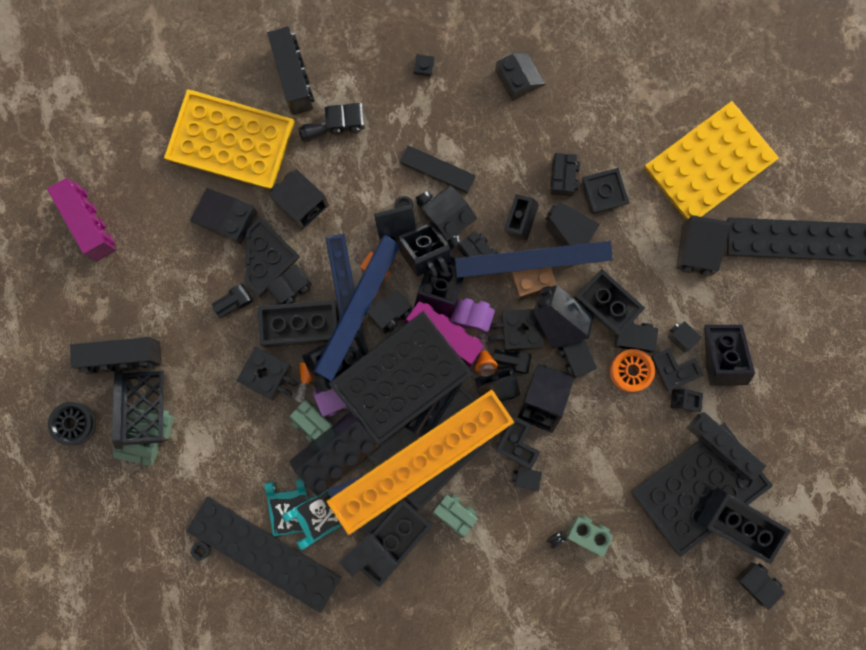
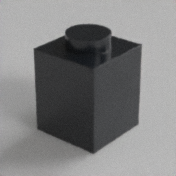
[668,321,702,353]
[511,467,542,492]

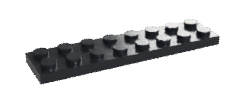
[727,217,866,262]
[187,497,342,613]

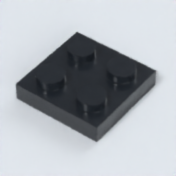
[582,168,630,214]

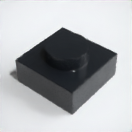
[414,54,434,77]

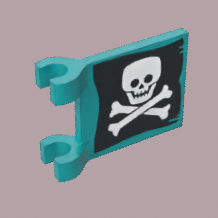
[265,478,308,536]
[282,488,342,550]

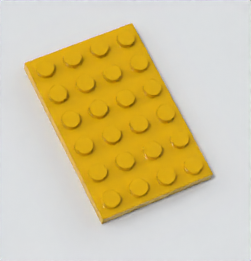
[164,89,295,190]
[644,101,779,221]

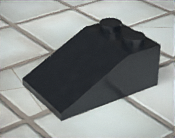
[190,188,257,245]
[414,257,464,318]
[574,269,645,336]
[704,325,755,386]
[302,331,369,392]

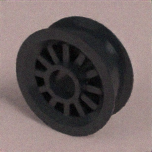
[48,402,96,445]

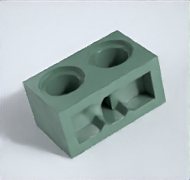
[565,515,614,557]

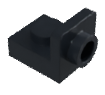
[670,389,703,412]

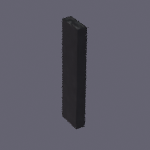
[400,145,476,194]

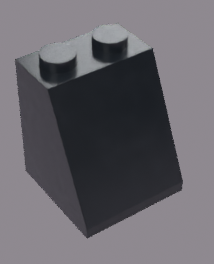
[269,169,329,231]
[545,201,600,246]
[676,216,731,276]
[533,285,594,348]
[517,364,574,433]

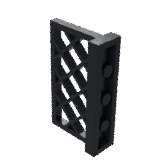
[112,370,164,449]

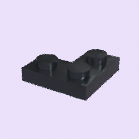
[650,348,704,391]

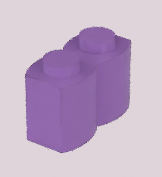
[450,298,495,332]

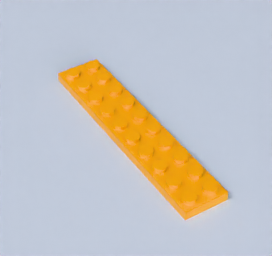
[326,389,514,535]

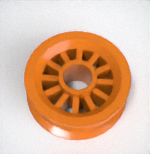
[610,349,655,392]

